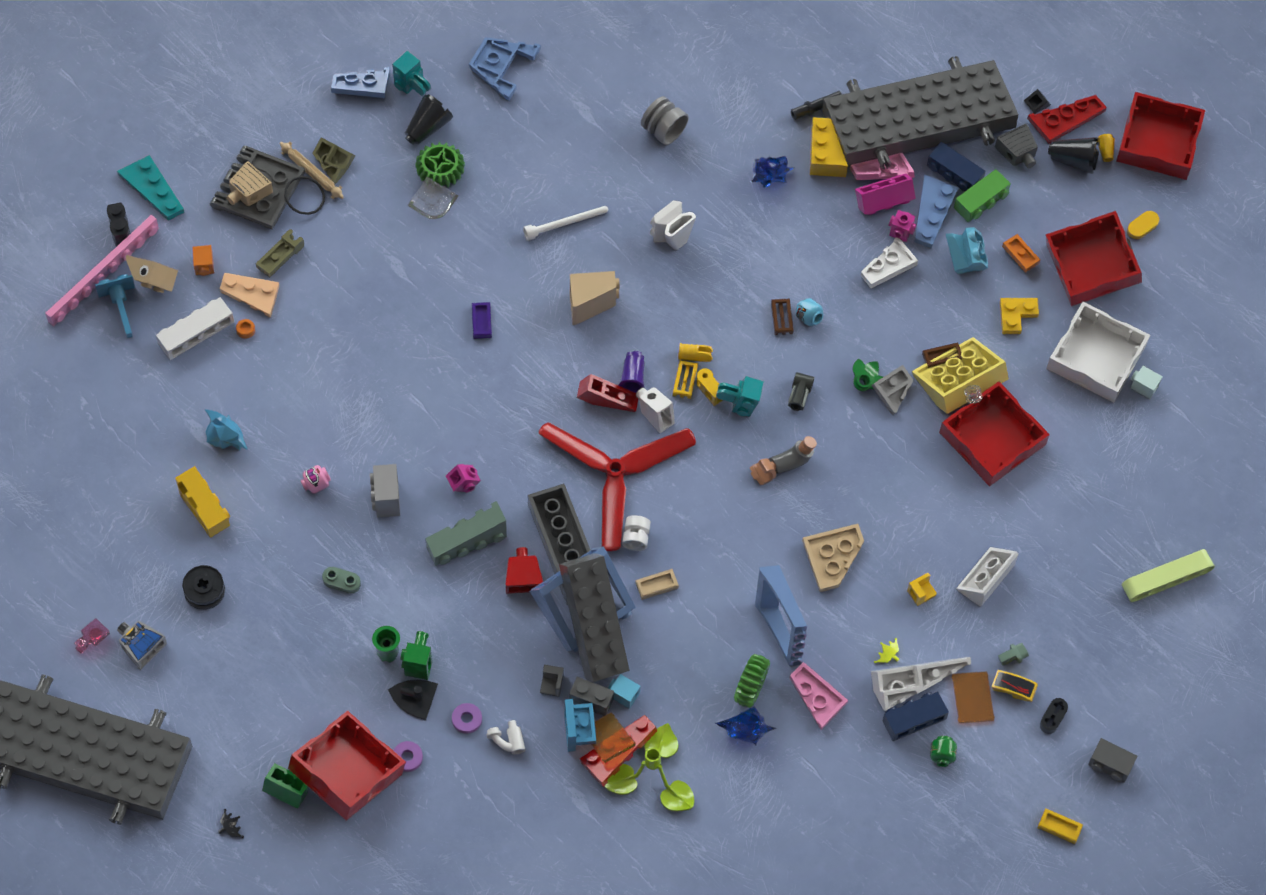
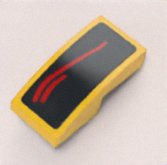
[991,670,1038,702]

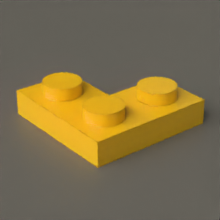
[999,298,1039,334]

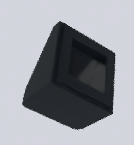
[1024,89,1051,114]

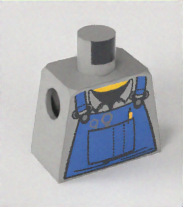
[117,621,167,670]

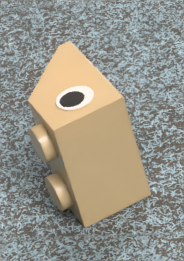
[125,255,178,293]

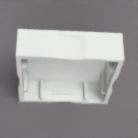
[1046,302,1150,403]

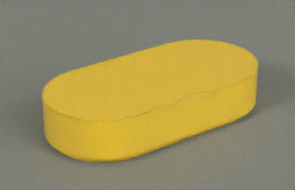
[1127,211,1160,239]

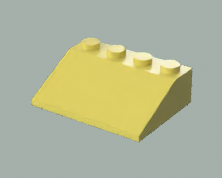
[912,337,1009,414]

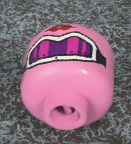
[301,465,331,494]

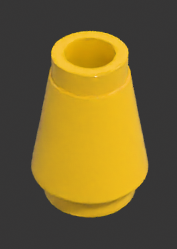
[1098,134,1115,162]

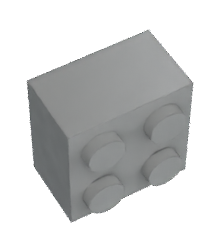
[370,464,400,517]

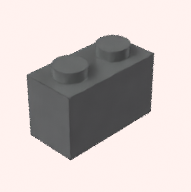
[569,677,614,717]
[1088,738,1138,783]

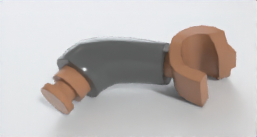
[750,436,817,485]

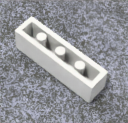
[156,297,234,360]

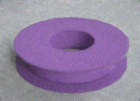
[452,703,482,734]
[393,741,423,772]

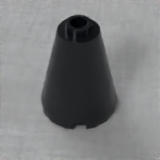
[405,94,453,145]
[1048,137,1100,174]

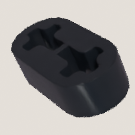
[1040,698,1068,734]

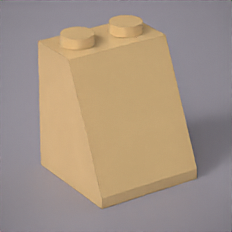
[570,271,620,325]

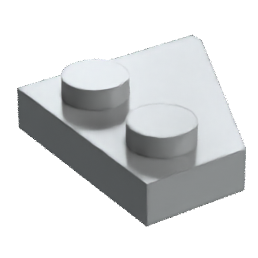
[872,365,913,415]

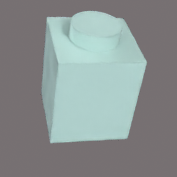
[1131,366,1163,399]

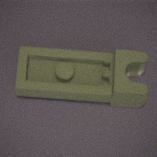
[255,229,304,277]

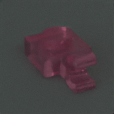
[74,618,110,653]

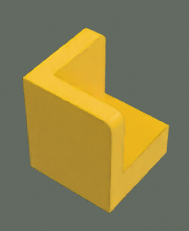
[907,573,937,606]

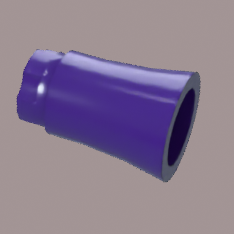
[618,351,645,393]

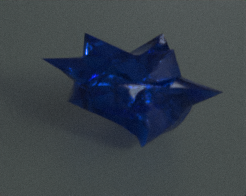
[751,156,795,188]
[715,706,776,745]

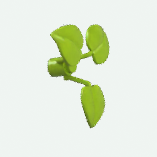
[604,723,694,811]

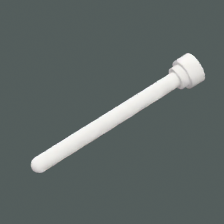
[523,206,608,241]

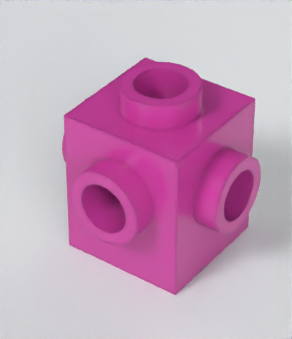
[888,210,917,242]
[446,464,481,493]

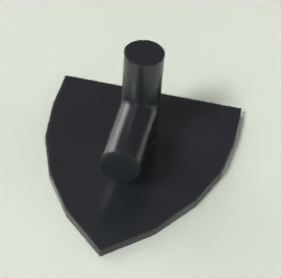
[388,679,438,720]

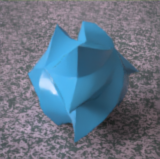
[205,409,248,451]

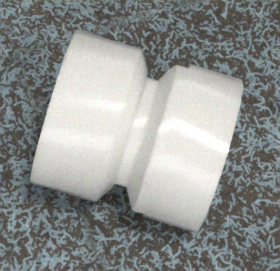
[622,515,651,551]

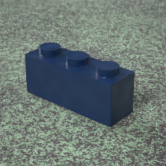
[927,142,986,192]
[882,692,949,741]

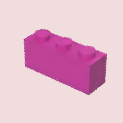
[855,173,916,215]

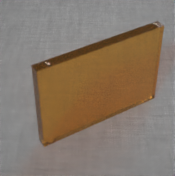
[952,671,995,723]
[591,712,636,763]

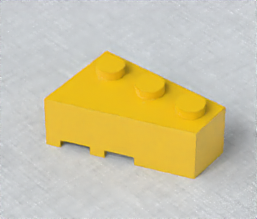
[810,117,848,177]
[175,466,230,538]

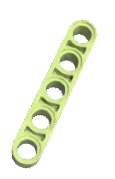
[1121,549,1215,602]

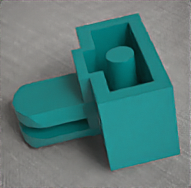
[392,51,431,96]
[716,376,764,417]

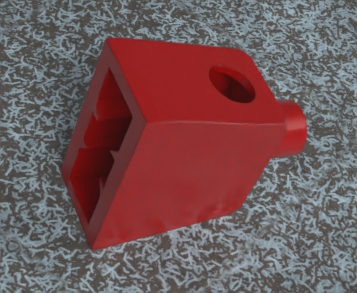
[506,547,543,594]

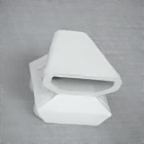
[650,200,696,250]

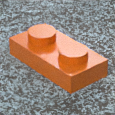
[1002,234,1040,273]

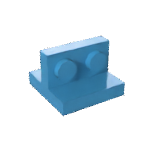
[564,699,596,752]

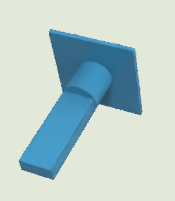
[95,274,135,338]

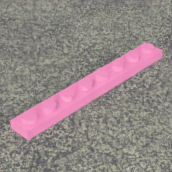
[45,215,159,327]

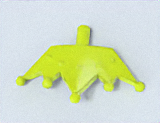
[874,638,899,663]

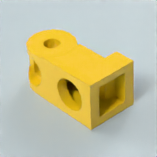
[697,368,723,406]

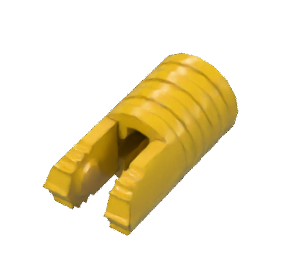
[678,343,713,362]

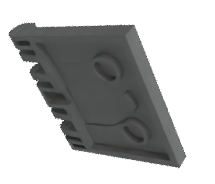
[209,146,305,230]

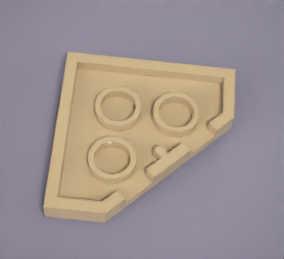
[802,524,864,592]

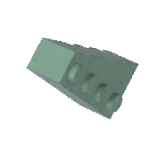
[425,501,507,566]

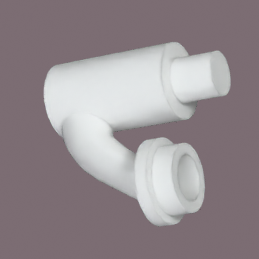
[486,720,526,754]

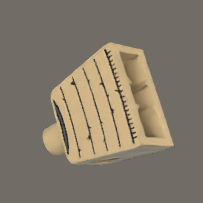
[226,161,273,206]

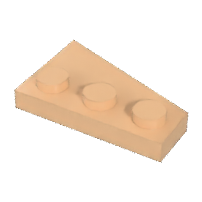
[220,273,279,318]

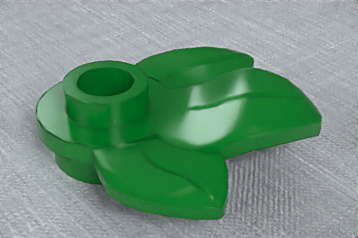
[852,359,883,392]

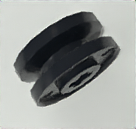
[182,565,225,610]

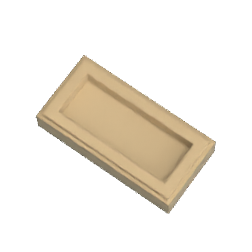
[635,569,679,600]

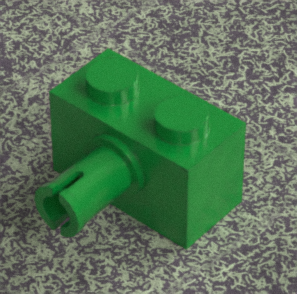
[400,631,432,680]
[262,763,309,809]

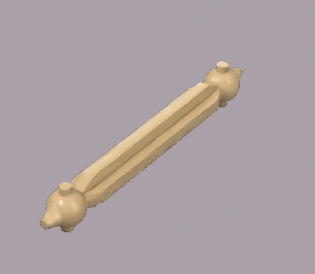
[279,141,344,199]

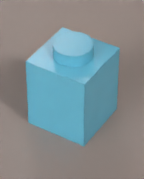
[608,674,641,709]

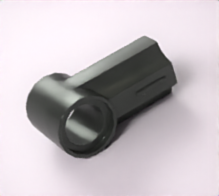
[788,372,815,411]

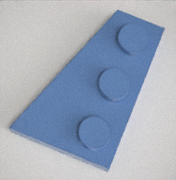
[331,67,390,98]

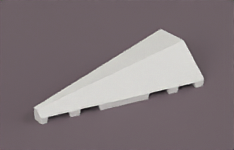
[871,657,971,711]

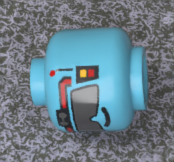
[796,298,824,326]

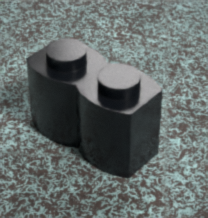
[107,202,131,247]

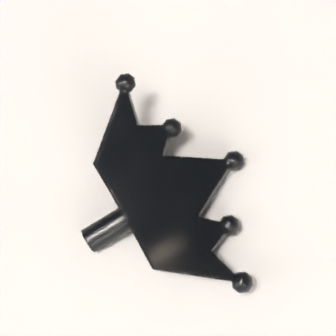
[218,809,244,838]

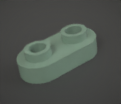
[322,567,361,594]

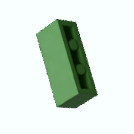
[954,169,1011,222]

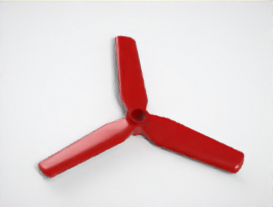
[539,422,696,551]

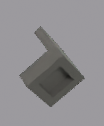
[540,664,564,697]

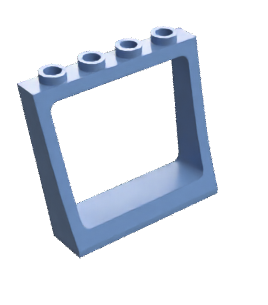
[755,565,807,666]

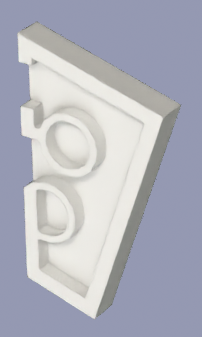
[861,238,918,288]

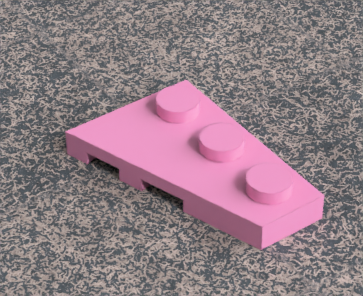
[850,153,914,180]
[790,662,848,730]

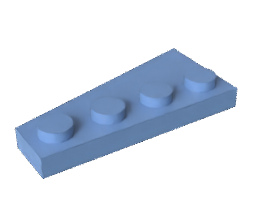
[914,175,958,248]

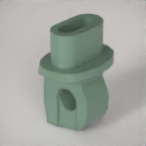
[998,643,1029,666]

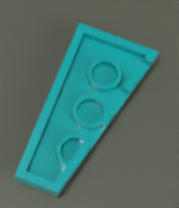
[117,155,185,221]

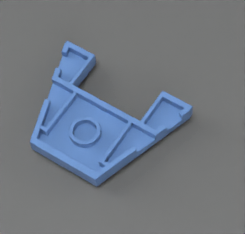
[469,37,541,101]

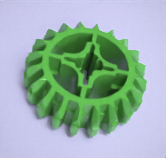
[415,141,465,189]
[734,654,770,708]

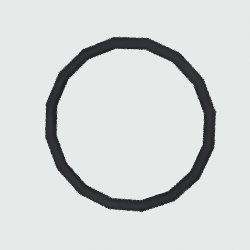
[284,176,325,215]

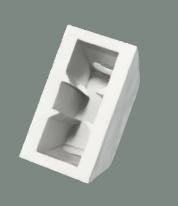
[636,388,675,434]

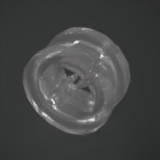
[964,385,983,403]

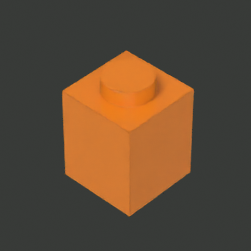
[193,245,214,276]

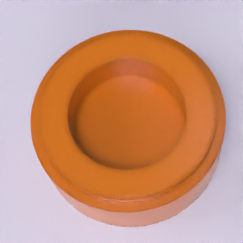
[236,319,255,339]

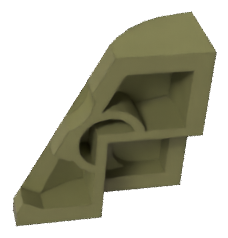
[313,137,355,184]

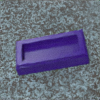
[472,302,492,339]

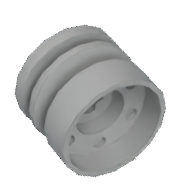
[641,96,689,145]

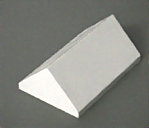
[956,547,1018,607]

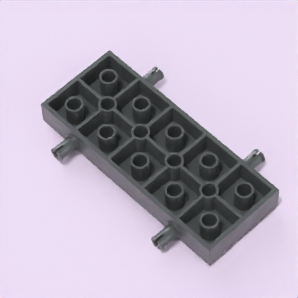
[822,56,1019,170]
[0,674,193,825]

